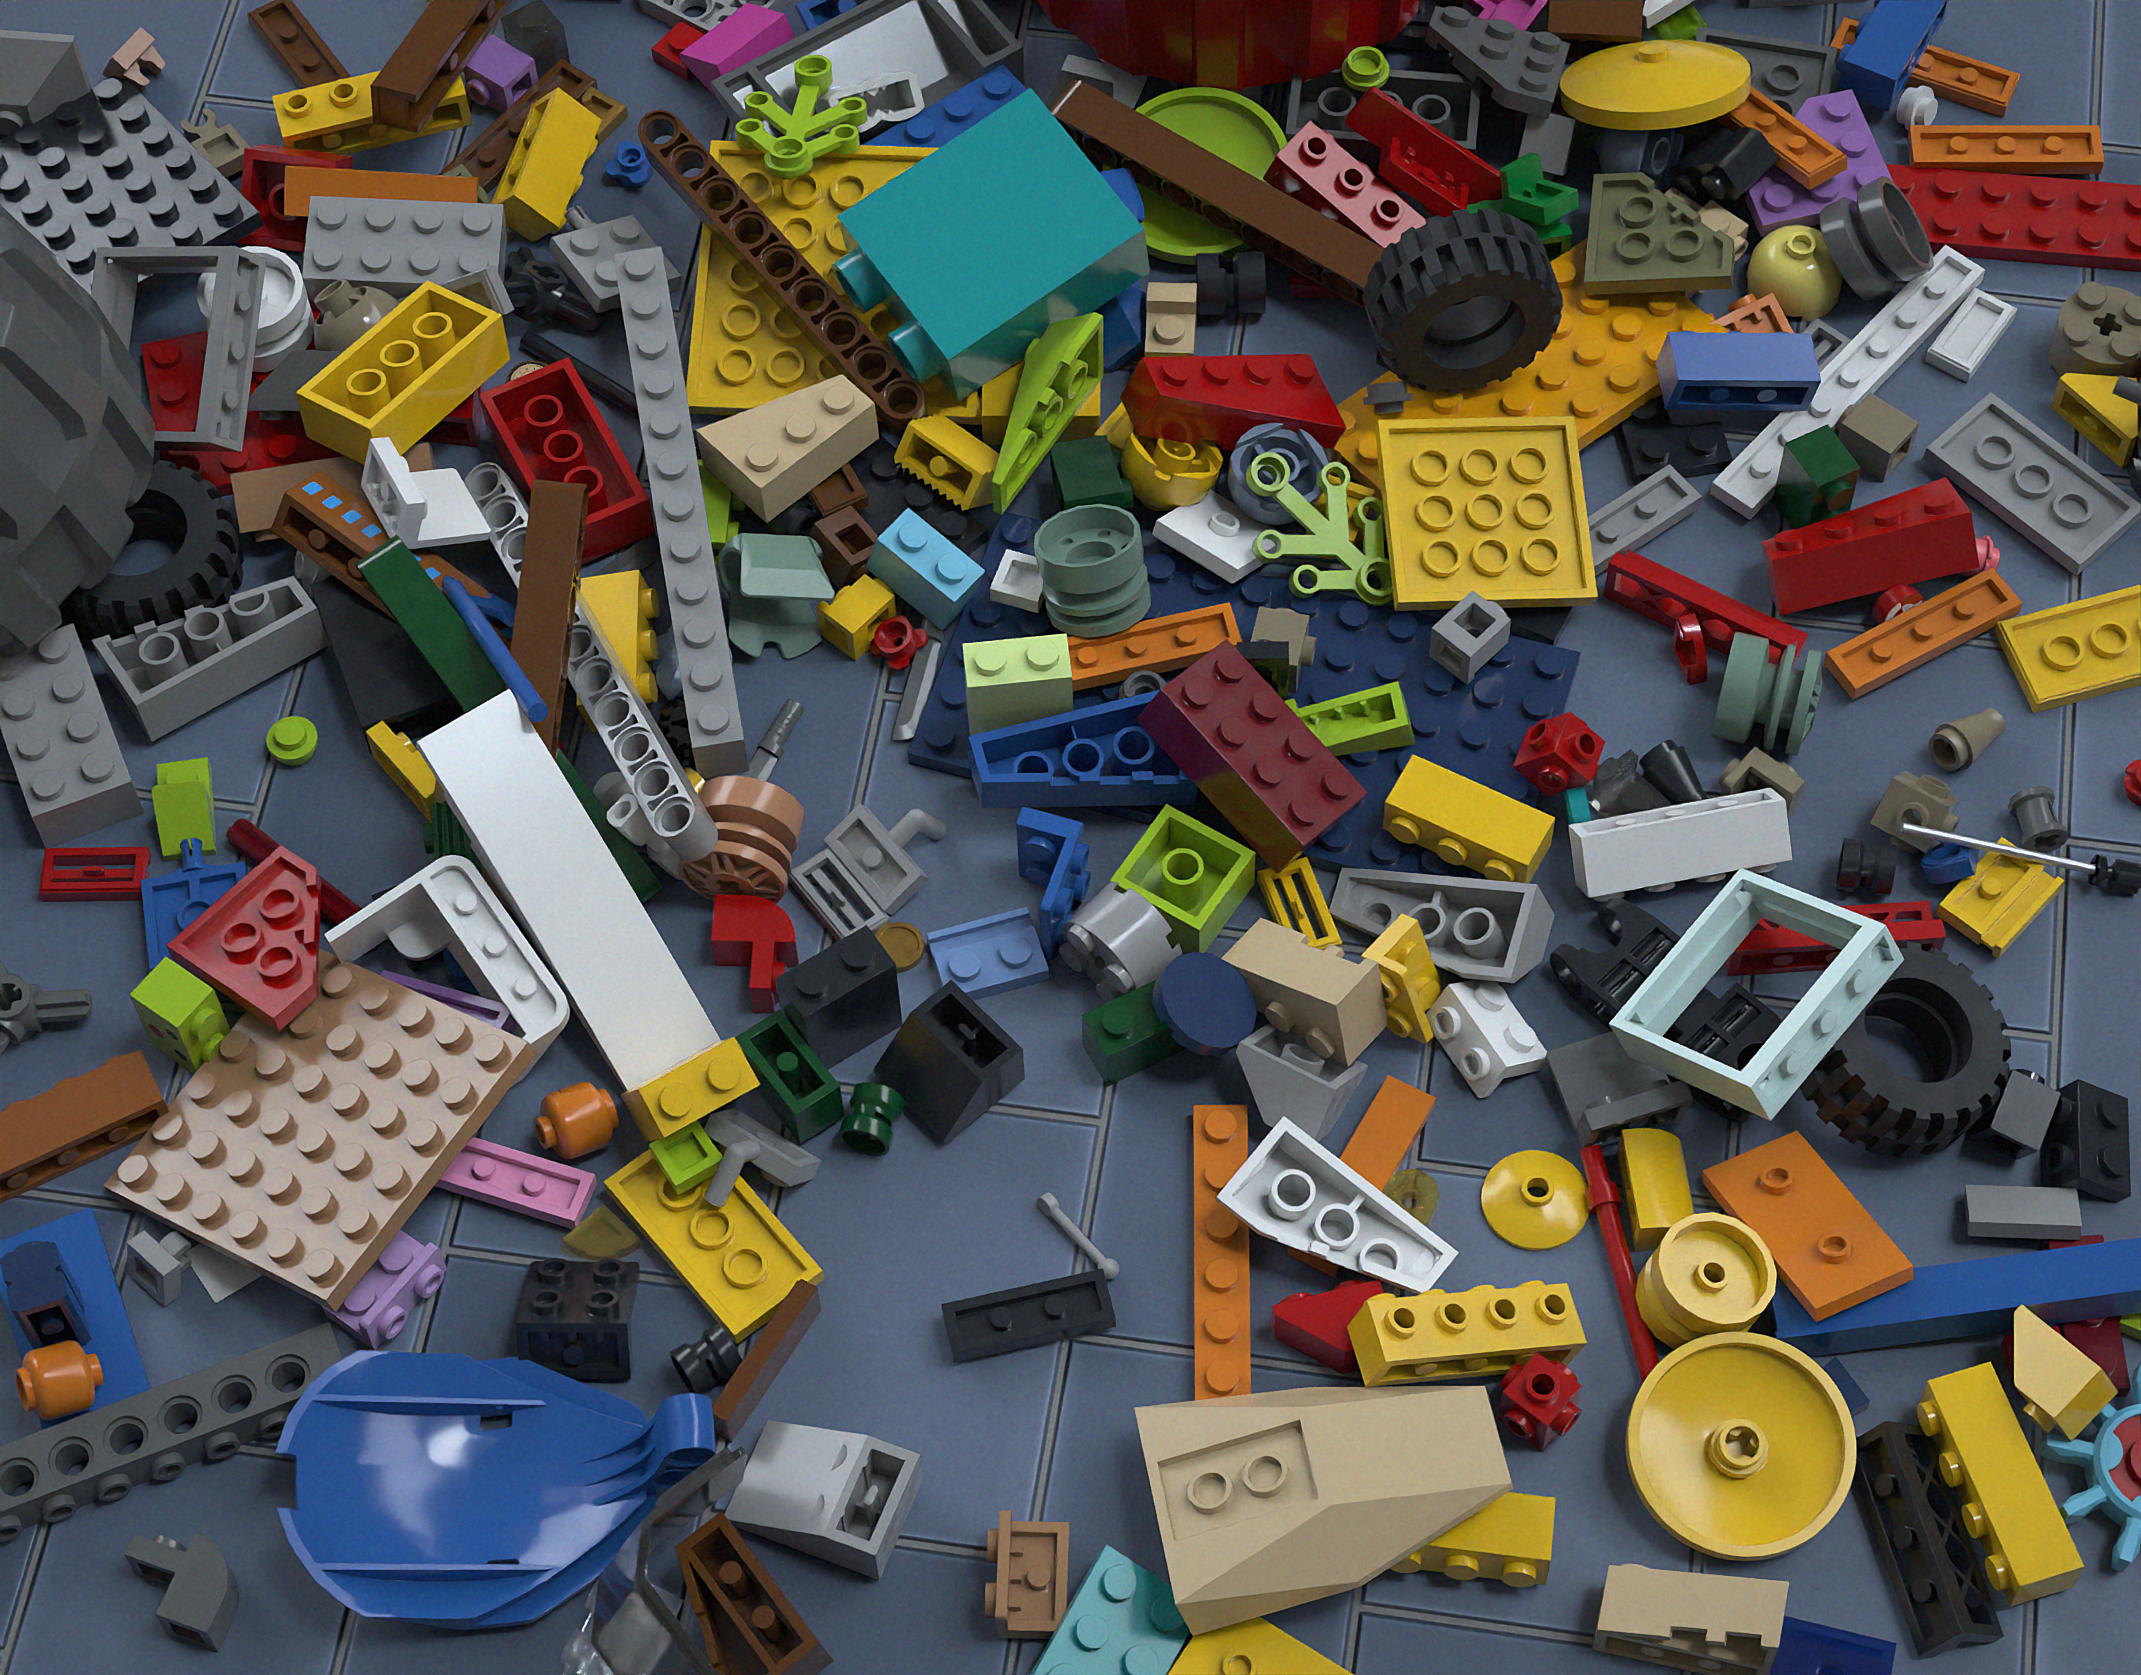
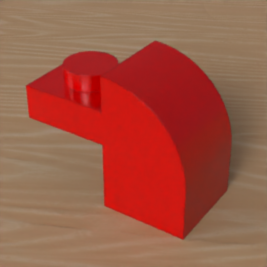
[711,894,799,1013]

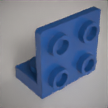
[1016,806,1091,960]

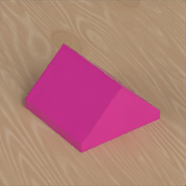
[679,3,796,99]

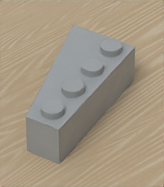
[92,576,330,742]

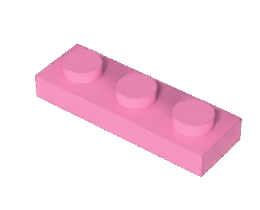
[434,1137,597,1230]

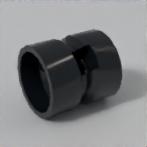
[1196,251,1266,316]

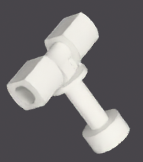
[593,772,682,880]

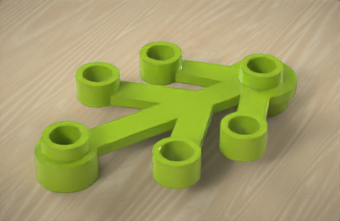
[735,55,868,180]
[1246,452,1394,606]

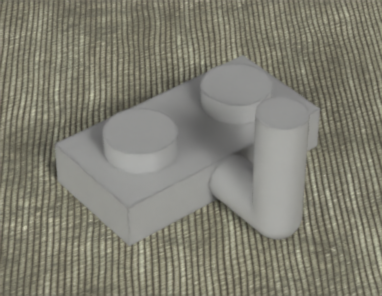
[823,803,947,915]
[704,1108,822,1207]

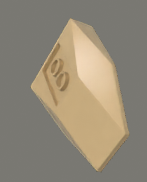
[1134,1386,1514,1636]

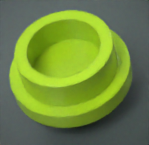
[1342,46,1389,91]
[266,716,319,766]

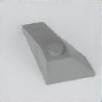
[1329,868,1555,983]

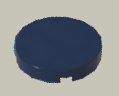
[1153,952,1257,1056]

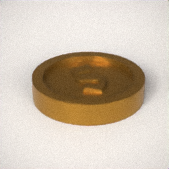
[875,922,924,973]

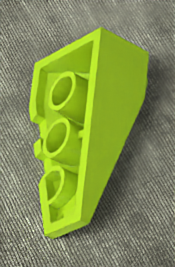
[992,312,1103,515]

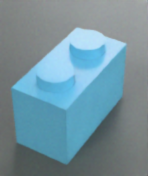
[866,508,985,631]

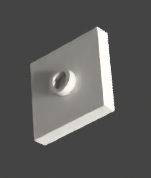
[1152,490,1286,584]

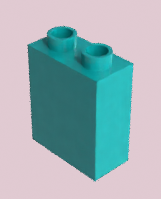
[832,88,1150,402]

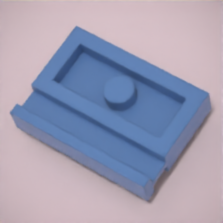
[927,906,1049,1001]

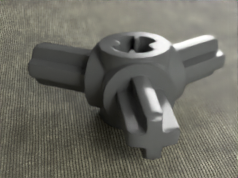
[0,961,93,1055]

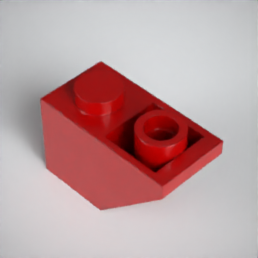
[1271,1279,1384,1374]

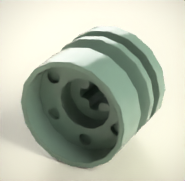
[1034,504,1151,637]
[1711,632,1823,756]

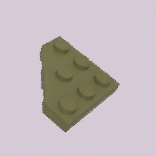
[1584,172,1735,295]

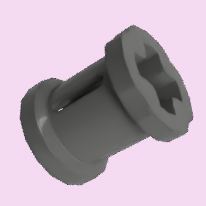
[2008,786,2068,853]

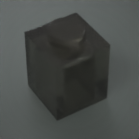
[501,0,571,80]

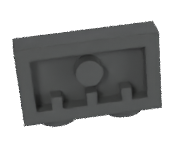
[1545,1031,1693,1149]

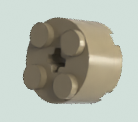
[2047,282,2141,383]

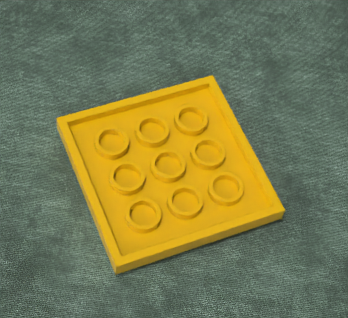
[1375,416,1598,611]

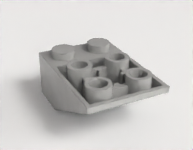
[724,1420,923,1580]

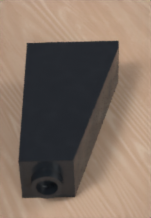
[310,575,465,754]

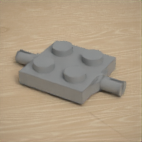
[549,205,682,313]

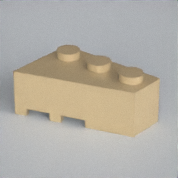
[1221,918,1389,1067]

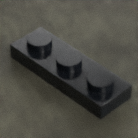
[941,1268,1116,1363]

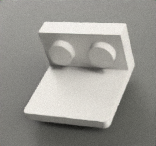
[361,437,491,549]

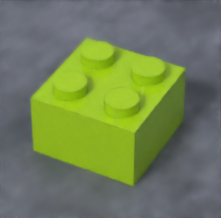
[1110,804,1256,954]

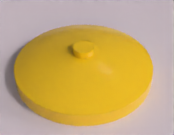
[1559,40,1751,130]
[1625,1332,1856,1561]

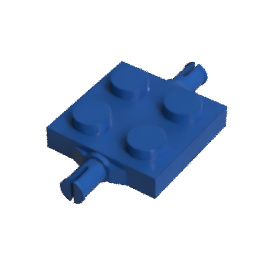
[141,838,249,996]

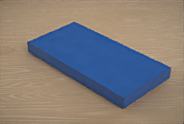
[0,1207,152,1430]

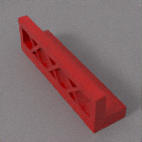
[1603,550,1809,668]
[1725,901,1946,976]

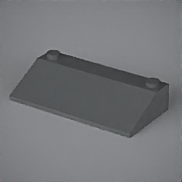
[711,0,1025,145]

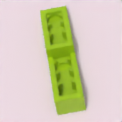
[1284,681,1416,756]

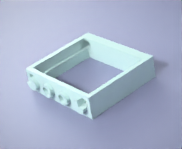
[1609,868,1904,1121]

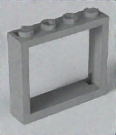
[91,246,267,452]

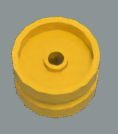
[1635,1212,1777,1350]

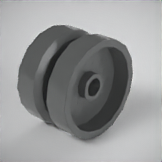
[1819,176,1934,302]

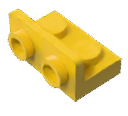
[1361,913,1444,1044]

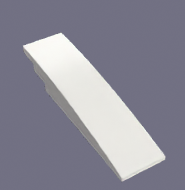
[416,689,721,1092]

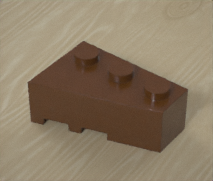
[675,1511,834,1675]

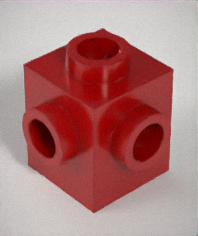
[1513,711,1605,797]
[1498,1352,1582,1452]

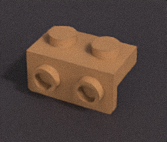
[985,1510,1070,1639]

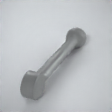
[1037,1192,1119,1280]

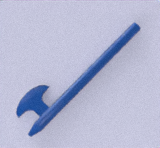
[443,575,548,722]

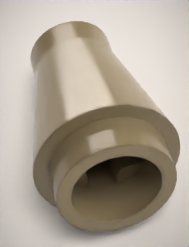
[1929,708,2006,771]

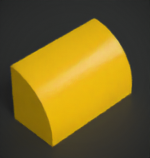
[1617,1128,1695,1252]

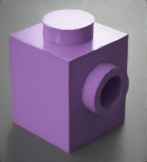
[463,34,538,114]

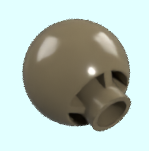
[314,278,400,351]

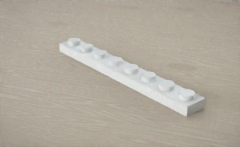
[1710,245,1985,520]

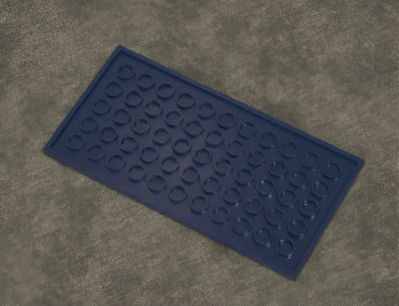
[908,512,1581,880]

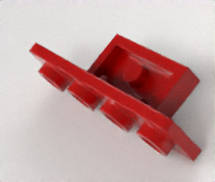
[1345,87,1503,218]

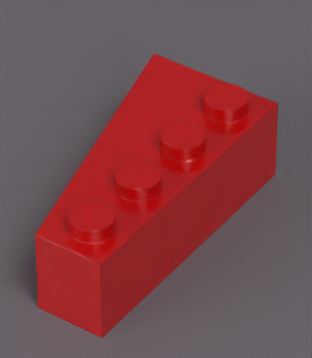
[1761,477,1980,615]

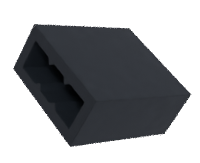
[775,925,903,1070]

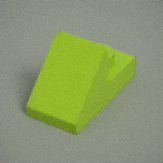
[151,757,217,862]

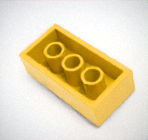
[295,280,511,465]

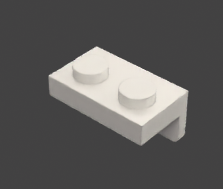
[1426,979,1547,1098]

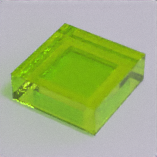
[1649,3,1709,41]

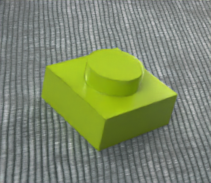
[649,1120,722,1195]

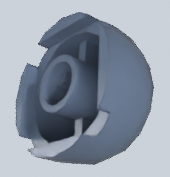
[1596,128,1684,189]
[1228,422,1329,525]

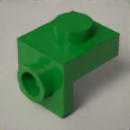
[1500,152,1579,226]

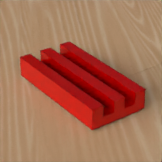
[39,847,152,902]

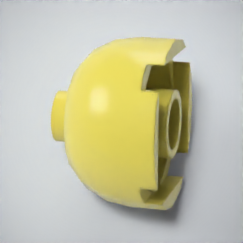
[1746,225,1844,322]

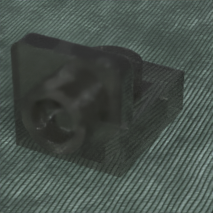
[1590,749,1672,818]

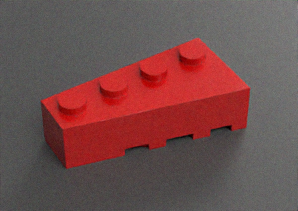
[1120,354,1347,451]

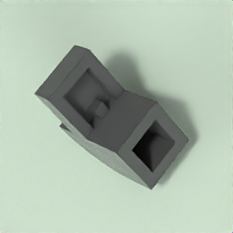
[124,1532,239,1652]

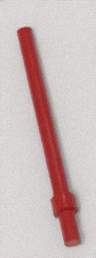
[1580,1145,1659,1384]

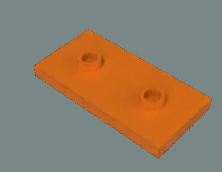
[1702,1130,1914,1322]

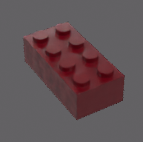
[1136,639,1368,874]

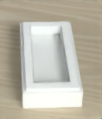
[1925,287,2017,383]

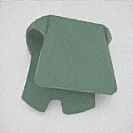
[717,533,835,660]

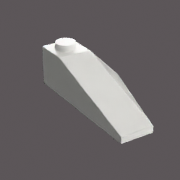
[1215,1116,1459,1295]

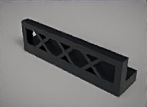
[1854,1421,2004,1657]

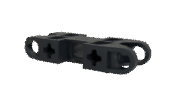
[1549,898,1783,1123]

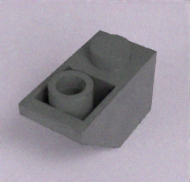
[247,350,345,420]

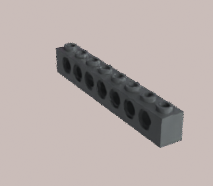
[0,1322,344,1543]

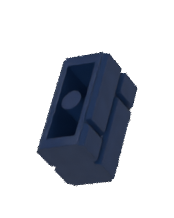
[0,1241,92,1349]

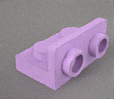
[322,1229,447,1351]

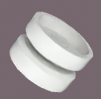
[196,246,315,372]

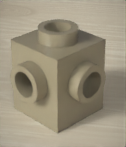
[1870,771,1960,853]

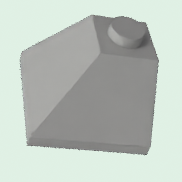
[0,30,92,136]
[1236,1023,1368,1142]

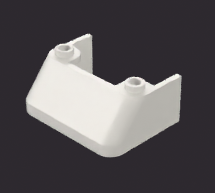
[324,855,570,1086]

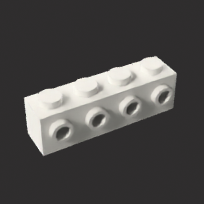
[1568,788,1792,901]

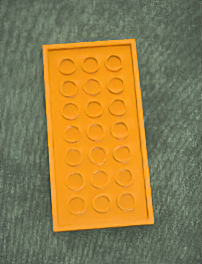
[1334,237,1729,502]

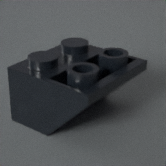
[873,980,1025,1144]

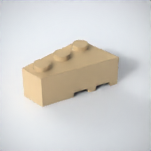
[696,374,879,523]
[1592,1564,1789,1675]

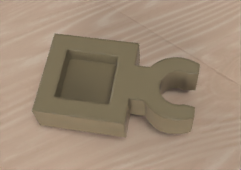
[181,108,250,178]

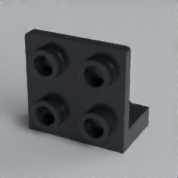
[516,1258,640,1379]

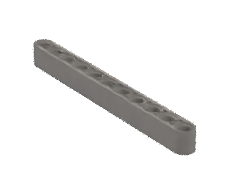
[464,462,718,861]

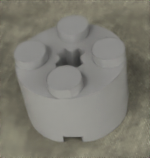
[1059,882,1182,1003]

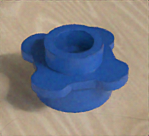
[605,141,653,188]

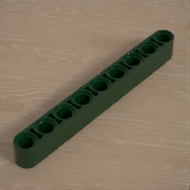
[355,534,663,904]

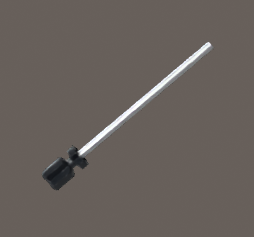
[1900,822,2141,894]

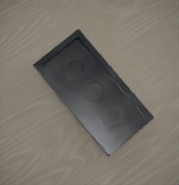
[803,434,988,556]

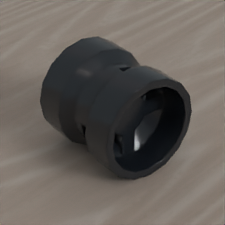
[1836,838,1898,897]
[669,1324,742,1395]

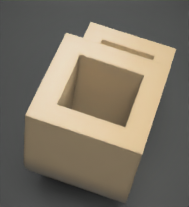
[1145,282,1197,357]

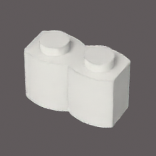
[816,72,925,134]

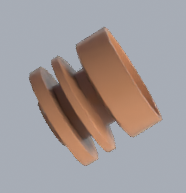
[678,775,805,904]

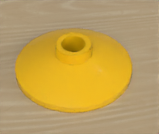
[1481,1150,1590,1251]

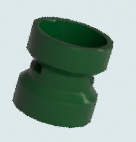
[838,1082,905,1156]

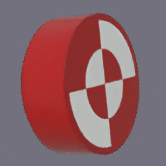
[1872,584,1924,625]

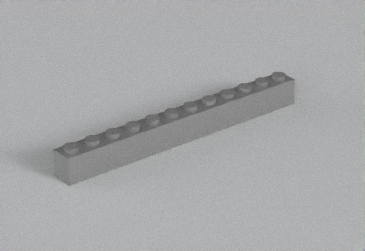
[613,246,750,779]

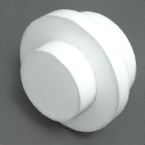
[1896,85,1938,131]

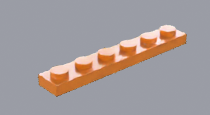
[1193,1105,1251,1400]

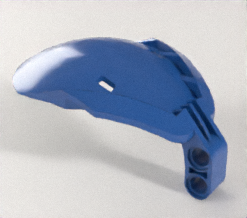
[275,1350,716,1630]

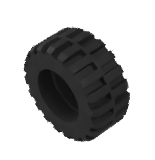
[1363,209,1563,393]
[59,460,244,640]
[1799,941,2012,1158]

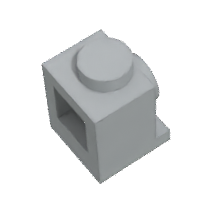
[1429,590,1511,685]

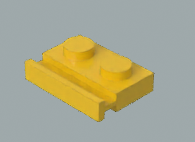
[1936,837,2064,959]

